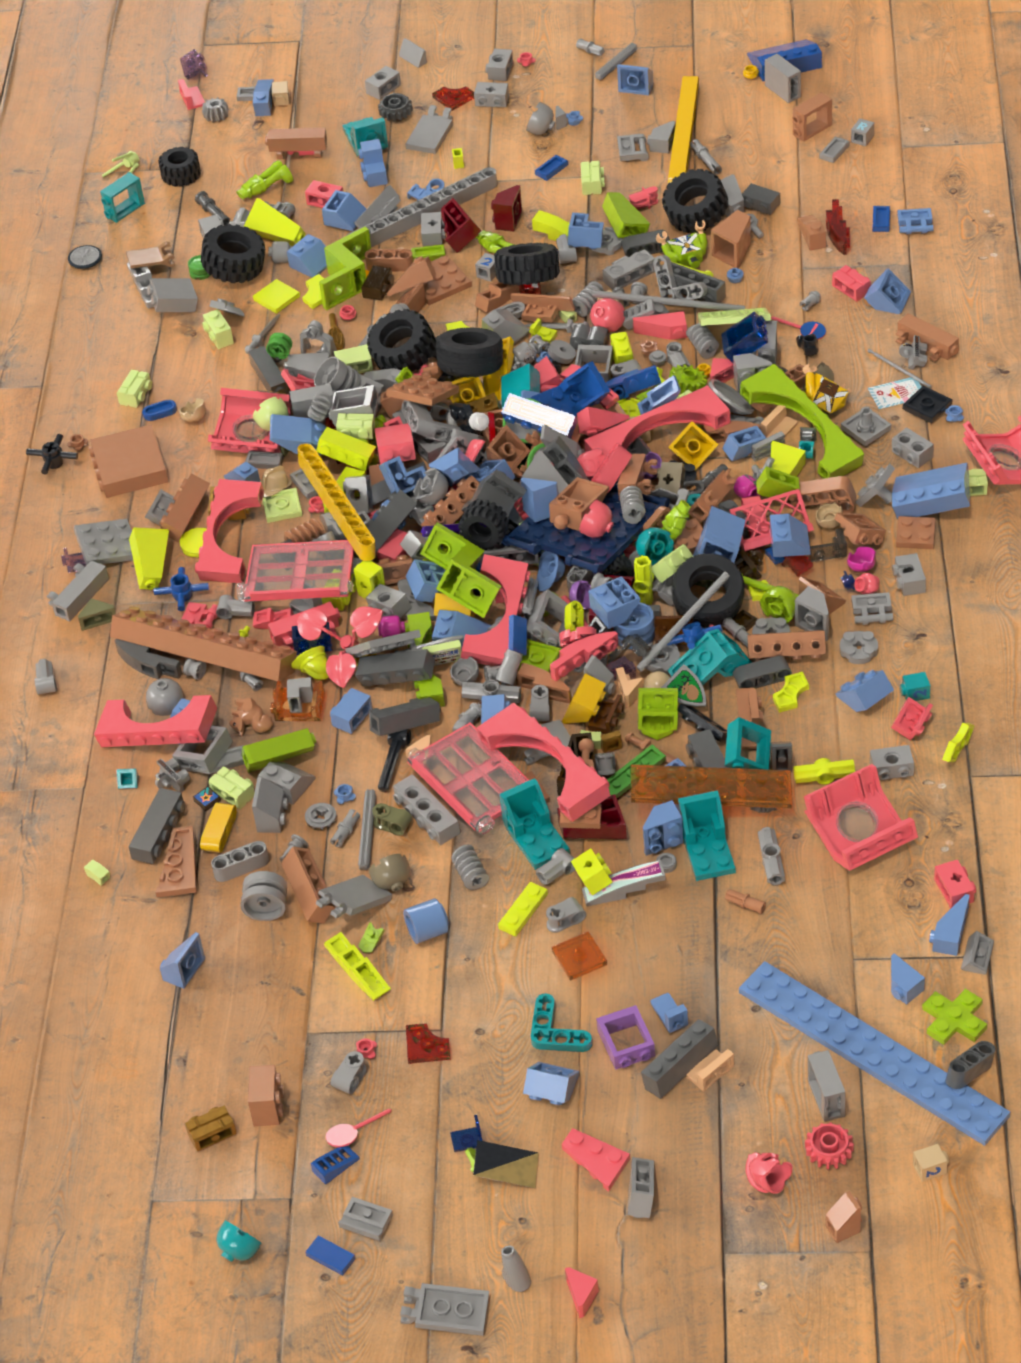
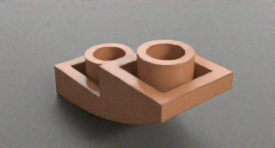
[421,361,443,379]

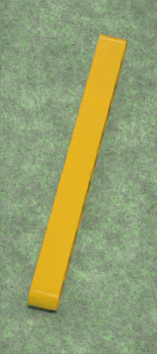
[668,76,699,183]
[297,444,376,561]

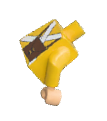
[803,363,851,414]

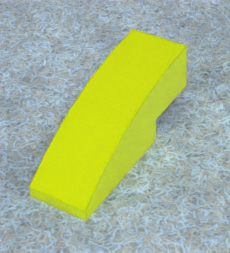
[532,210,570,241]

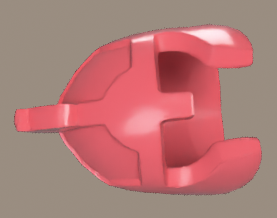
[577,448,606,480]
[745,1152,792,1194]

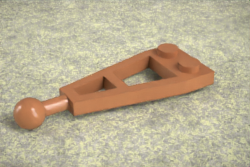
[560,738,602,829]

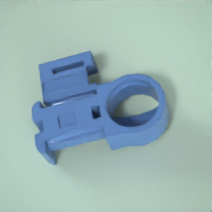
[407,179,445,201]

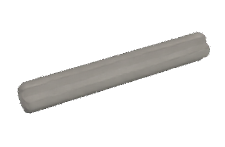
[595,43,637,80]
[522,578,539,615]

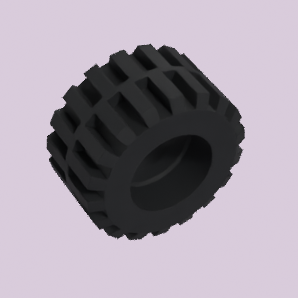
[158,147,201,187]
[458,500,509,550]

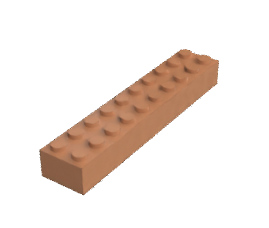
[110,606,297,681]

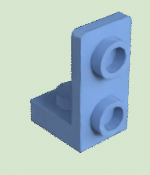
[650,993,688,1033]

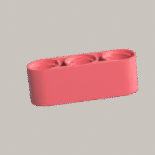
[591,443,632,493]
[741,496,769,537]

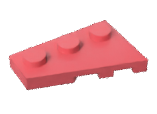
[562,1128,630,1192]

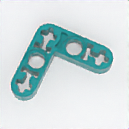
[531,993,592,1052]

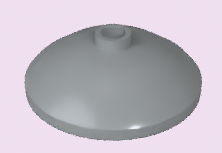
[709,379,755,415]

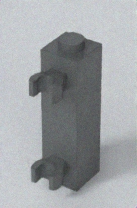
[248,346,296,394]
[369,697,441,736]

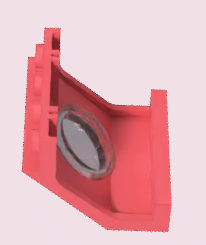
[208,388,292,453]
[962,416,1021,485]
[804,764,918,871]

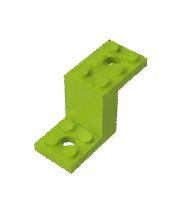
[319,227,371,310]
[420,522,502,618]

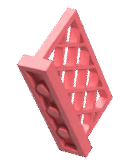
[729,489,814,552]

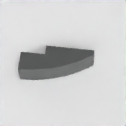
[543,436,588,485]

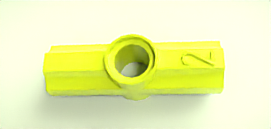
[633,555,655,605]
[793,758,855,785]

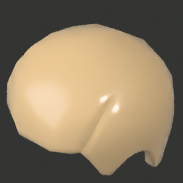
[179,398,206,422]
[815,502,843,529]
[643,671,670,688]

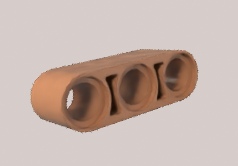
[365,249,413,272]

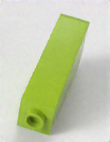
[602,192,650,238]
[241,728,316,773]

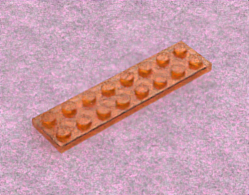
[630,764,793,808]

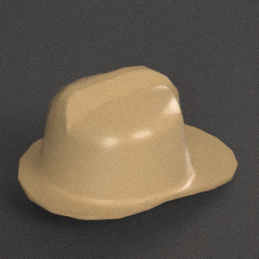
[260,465,292,497]

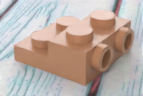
[835,513,886,545]

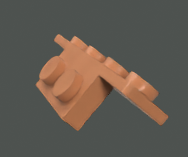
[510,293,575,322]
[736,688,763,749]

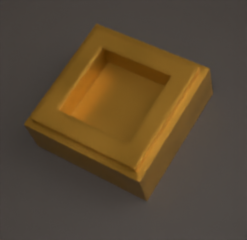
[601,730,622,753]

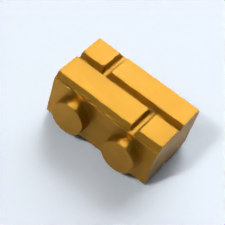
[185,1105,237,1152]

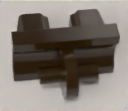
[734,546,764,580]

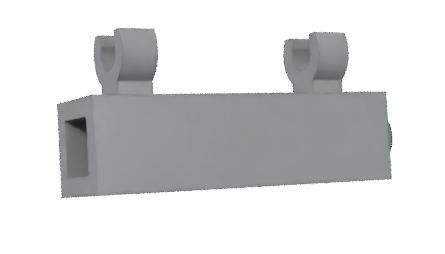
[47,561,109,621]

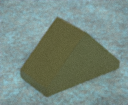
[78,598,116,631]

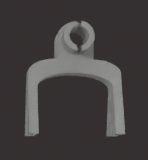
[300,320,337,357]

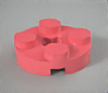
[559,626,597,647]

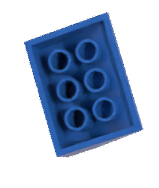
[747,39,822,81]

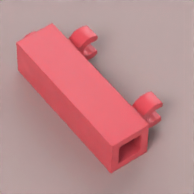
[268,602,340,650]

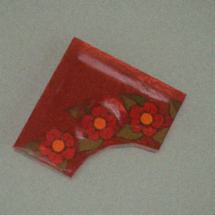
[432,86,475,111]
[406,1023,451,1064]

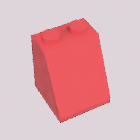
[374,423,416,465]

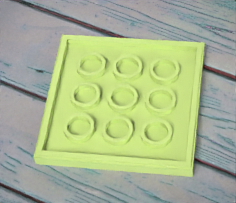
[698,308,771,326]

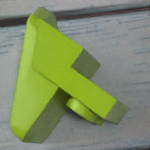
[637,688,678,740]

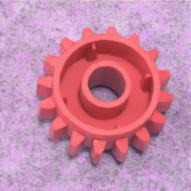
[805,1122,854,1169]

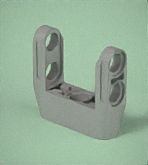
[401,400,462,443]

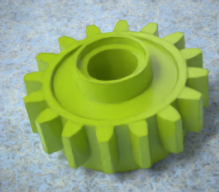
[669,364,707,393]

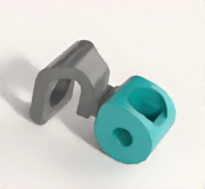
[799,427,817,459]
[683,480,704,506]

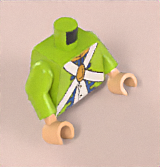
[656,220,708,269]

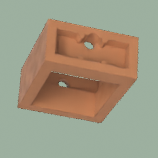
[792,92,832,142]

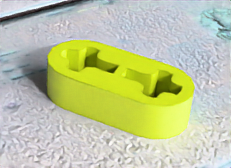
[564,601,584,632]

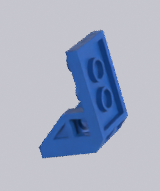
[530,361,611,417]

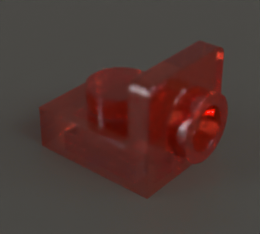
[781,555,814,577]

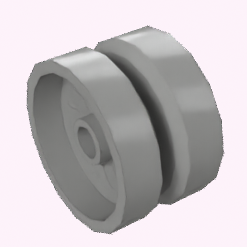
[241,871,288,921]

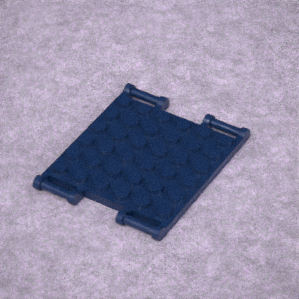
[502,479,670,574]

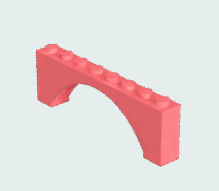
[584,386,730,456]
[477,703,611,822]

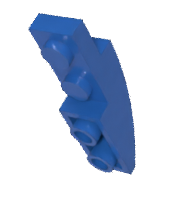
[606,365,661,400]

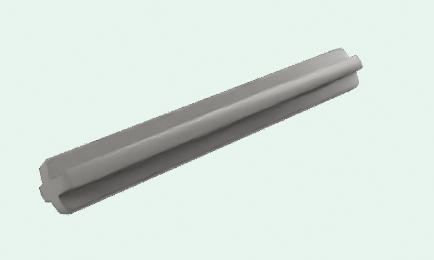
[358,789,376,870]

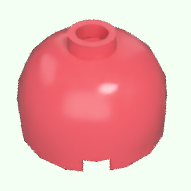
[590,298,625,332]
[579,499,614,538]

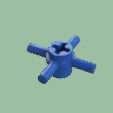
[153,567,209,611]
[667,621,723,649]

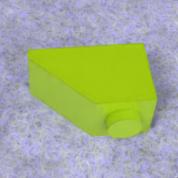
[756,467,800,498]

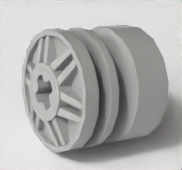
[314,357,360,391]

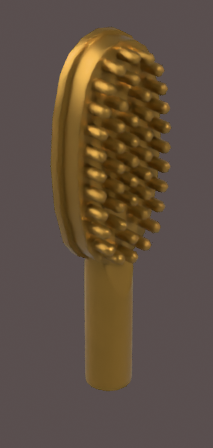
[328,313,345,351]

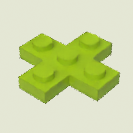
[922,988,987,1045]

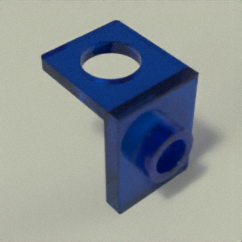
[450,1115,482,1152]

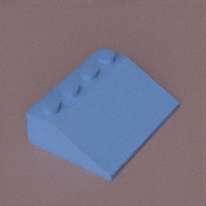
[892,463,970,519]

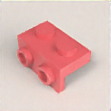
[891,697,933,741]

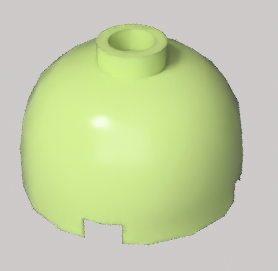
[253,397,289,431]

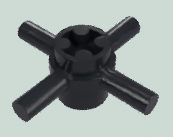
[26,434,78,475]

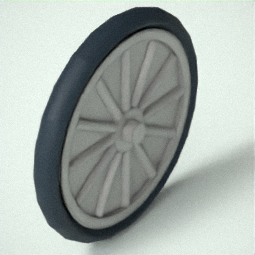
[68,245,102,269]

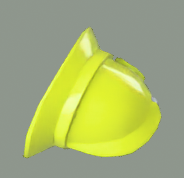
[291,646,329,680]

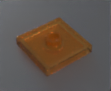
[551,931,607,981]

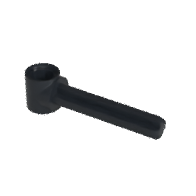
[378,729,411,792]

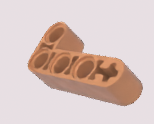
[781,476,856,513]

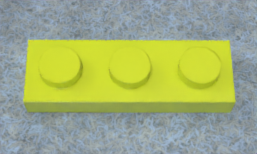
[498,882,548,937]

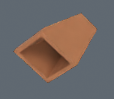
[711,210,751,268]

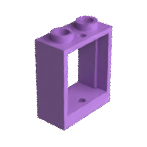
[596,1005,655,1070]

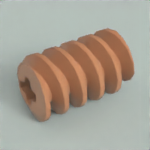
[284,518,325,543]

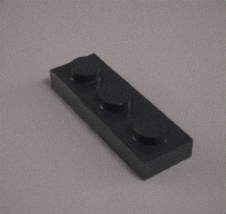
[677,704,727,742]

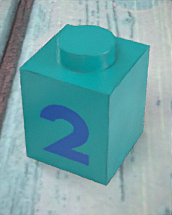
[899,672,931,701]

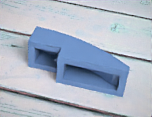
[637,375,681,415]

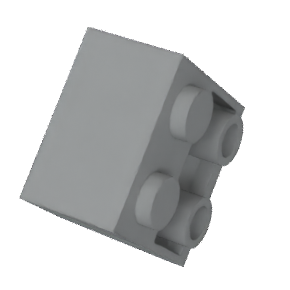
[733,353,772,393]

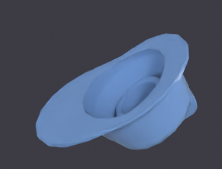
[537,551,565,592]

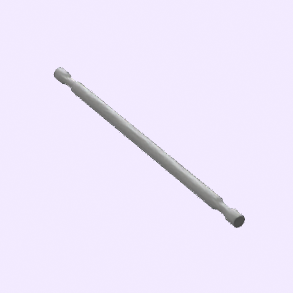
[868,349,932,389]

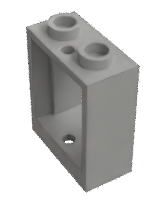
[758,321,777,364]
[575,345,614,382]
[328,385,379,426]
[527,589,568,648]
[172,726,233,774]
[808,1050,845,1122]

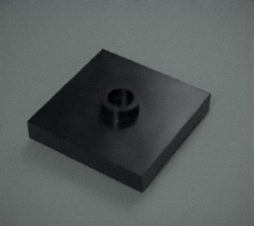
[902,385,953,424]

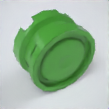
[188,255,211,280]
[266,333,293,359]

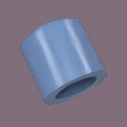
[403,898,449,944]

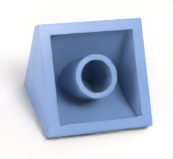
[521,478,558,522]

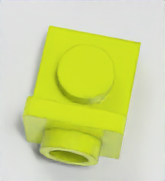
[529,318,558,344]

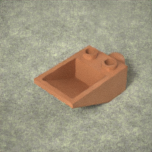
[549,477,609,531]

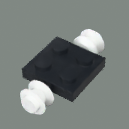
[446,402,489,436]

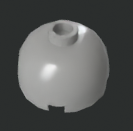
[526,102,555,135]
[413,468,449,505]
[146,678,184,716]

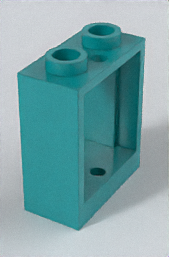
[100,172,145,223]
[725,717,771,778]

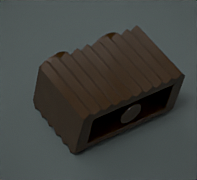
[361,265,394,300]

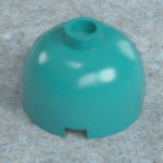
[636,527,674,565]
[216,1220,261,1262]

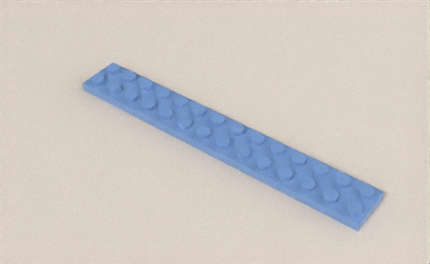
[739,961,1010,1146]

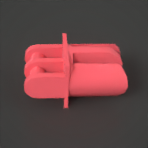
[629,186,658,210]

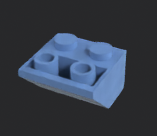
[322,190,366,231]
[588,576,640,629]
[835,670,894,712]
[643,800,683,856]

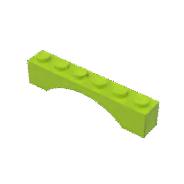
[405,612,445,707]

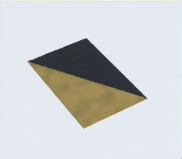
[473,1140,539,1188]

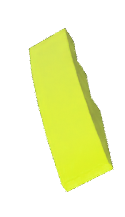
[324,932,391,1001]

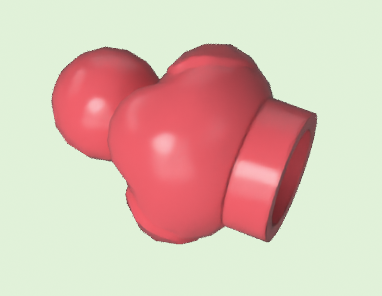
[854,573,880,594]

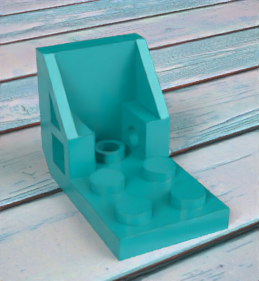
[342,117,388,157]
[667,629,752,685]
[499,778,570,870]
[678,790,736,881]

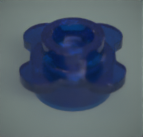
[840,571,855,591]

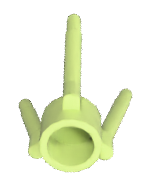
[102,151,140,177]

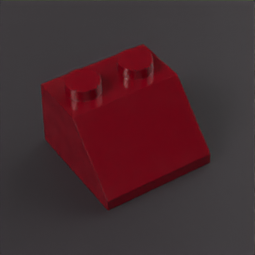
[491,185,523,232]

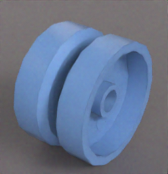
[614,602,655,649]

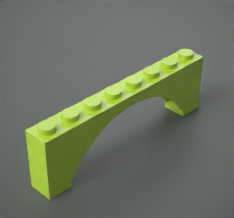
[739,364,864,479]

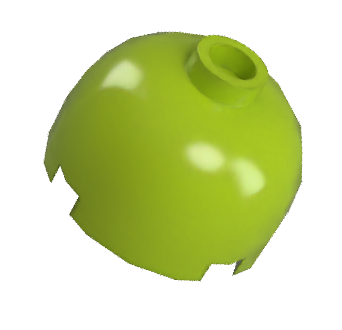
[760,586,797,624]

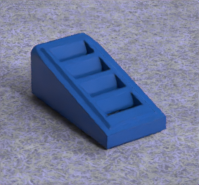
[310,1146,360,1185]

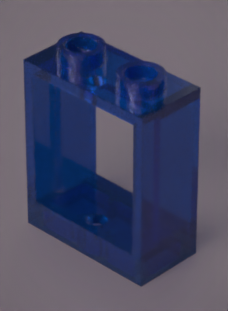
[721,311,768,363]

